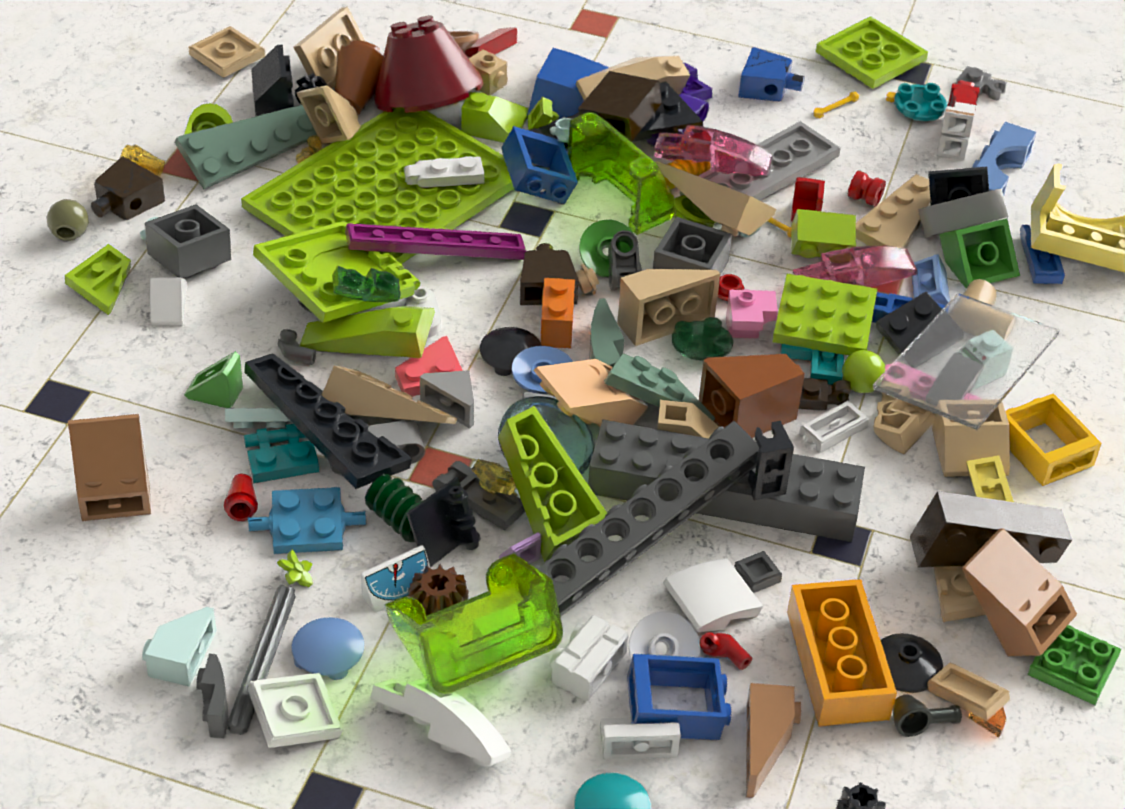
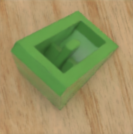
[184,351,243,408]

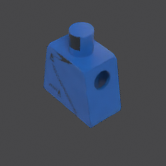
[738,47,805,102]

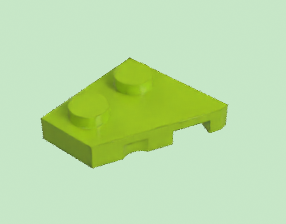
[65,244,131,315]

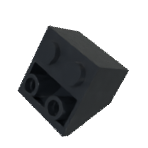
[251,44,294,117]

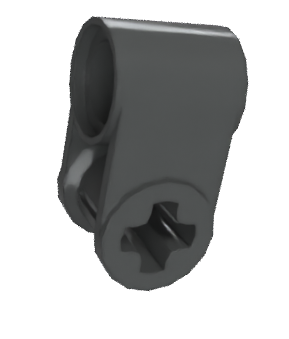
[608,230,642,290]

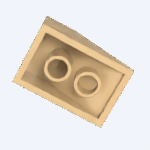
[617,269,720,346]

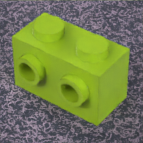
[791,209,856,261]

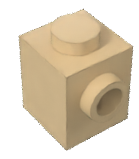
[469,50,508,95]

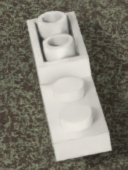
[370,677,511,767]

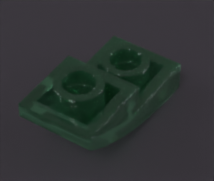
[332,266,401,302]

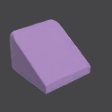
[499,532,541,573]

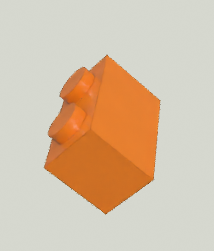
[541,278,575,348]

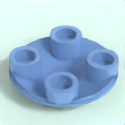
[292,617,364,680]

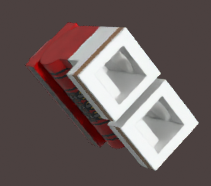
[937,80,980,161]

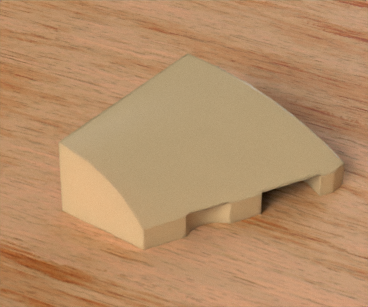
[873,383,937,454]

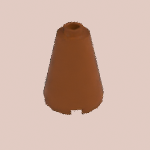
[335,40,383,115]

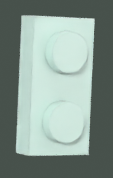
[225,408,290,428]

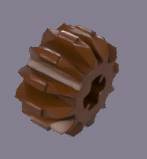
[408,564,469,624]

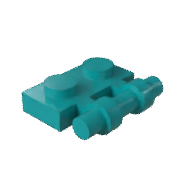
[243,423,319,484]

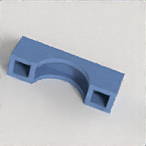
[972,122,1037,196]

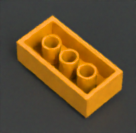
[787,579,897,726]

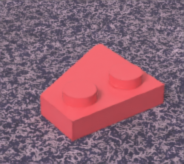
[395,336,463,396]

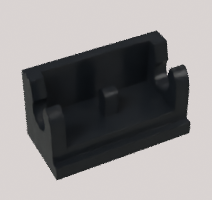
[748,420,794,501]

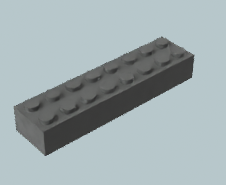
[588,420,865,542]

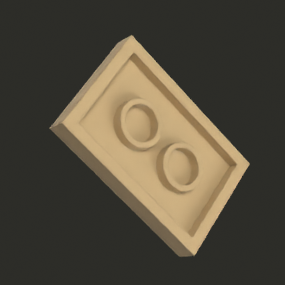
[293,6,365,89]

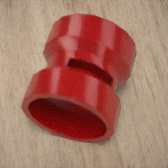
[848,170,886,207]

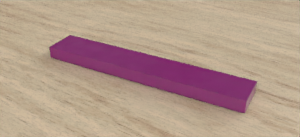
[345,223,527,260]

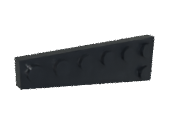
[244,353,412,489]

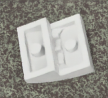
[663,558,763,632]

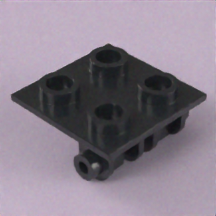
[407,477,481,567]

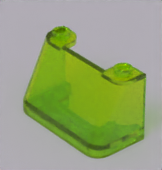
[568,113,676,235]
[385,553,563,694]

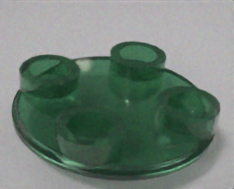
[672,317,733,361]

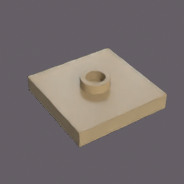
[188,26,265,78]

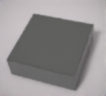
[734,551,782,593]

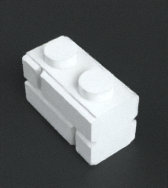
[550,615,628,702]

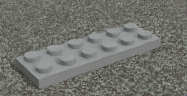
[680,121,840,201]

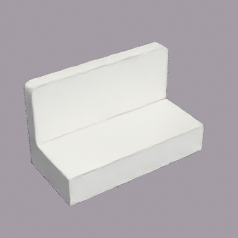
[600,718,681,760]

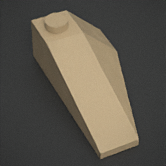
[653,160,776,237]

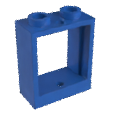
[501,126,578,204]
[627,654,731,740]

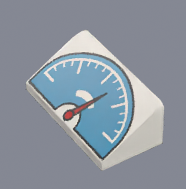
[361,545,431,612]

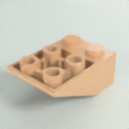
[533,359,648,427]

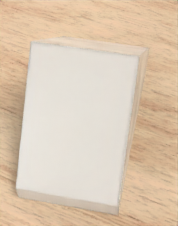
[150,277,187,326]

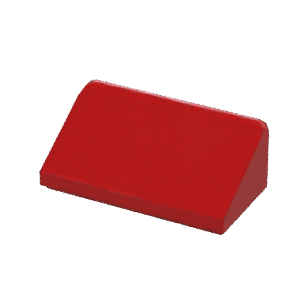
[464,27,517,58]

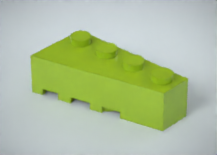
[498,406,607,562]

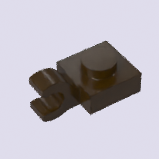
[799,378,851,410]

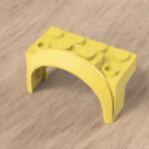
[1031,164,1125,272]

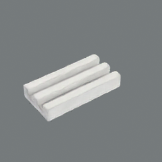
[799,401,869,453]

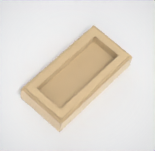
[928,662,1010,721]

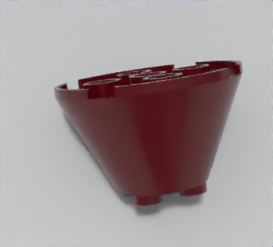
[374,15,483,113]

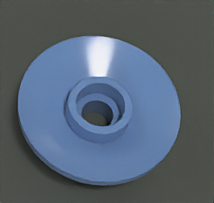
[512,346,573,394]

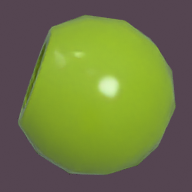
[842,350,886,393]

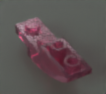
[654,125,772,176]
[793,246,917,288]

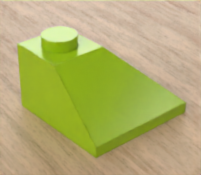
[461,91,529,143]

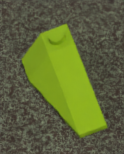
[299,306,435,358]

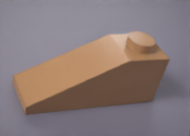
[746,683,801,798]

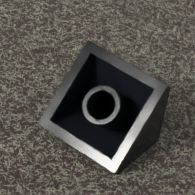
[928,166,989,206]

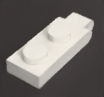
[404,156,484,188]

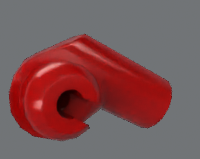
[700,632,753,670]

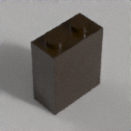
[578,71,662,142]

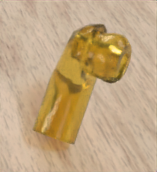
[295,136,323,163]

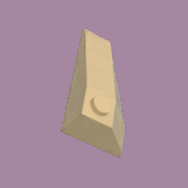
[575,56,690,100]
[322,366,458,424]

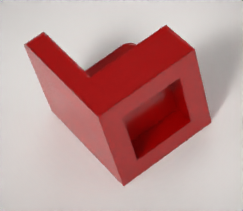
[790,177,825,222]

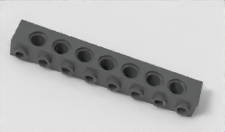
[523,421,759,624]

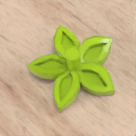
[277,549,313,587]

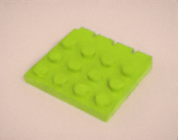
[253,221,420,323]

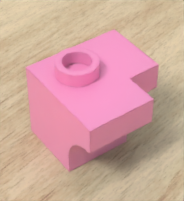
[726,290,778,338]

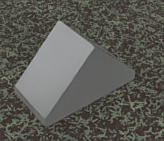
[420,370,474,429]

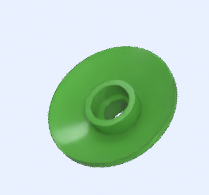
[579,219,639,277]

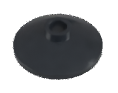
[880,633,943,693]

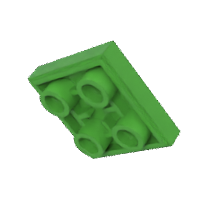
[1027,625,1122,705]

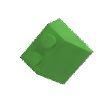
[939,218,1020,289]

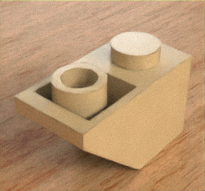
[657,400,719,438]

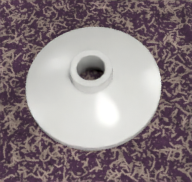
[629,611,700,659]

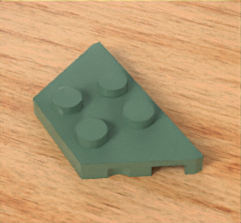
[604,353,715,421]

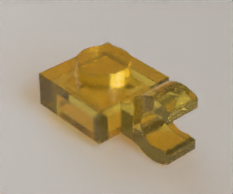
[471,459,518,496]

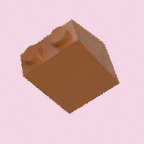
[699,354,805,438]

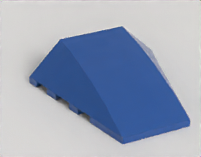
[527,47,609,119]

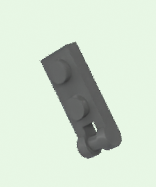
[432,461,525,530]

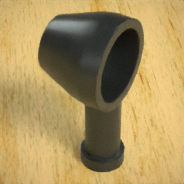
[893,694,962,737]

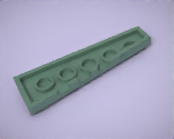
[174,105,318,189]

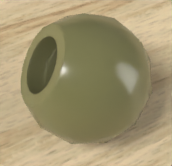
[46,199,89,241]

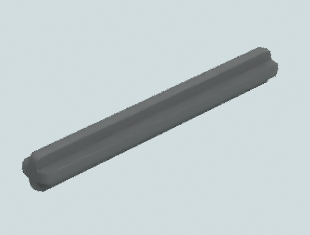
[227,585,296,735]

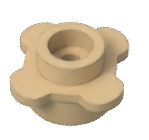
[576,264,599,295]

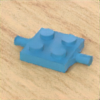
[248,487,366,554]

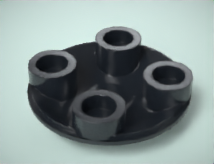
[480,327,542,376]

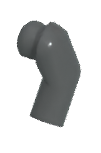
[278,329,316,365]

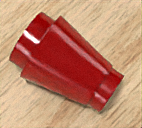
[224,474,258,521]

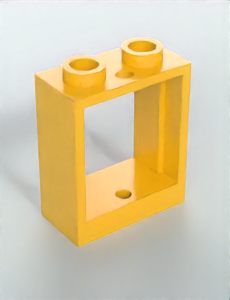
[1005,393,1102,486]

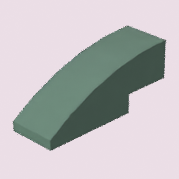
[589,298,624,367]

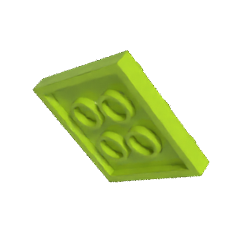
[816,16,928,89]
[772,274,877,356]

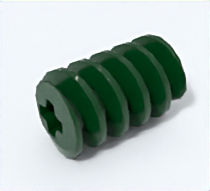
[365,474,422,543]

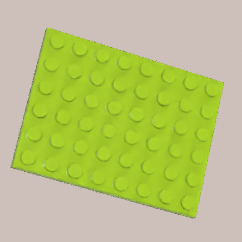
[241,107,514,264]

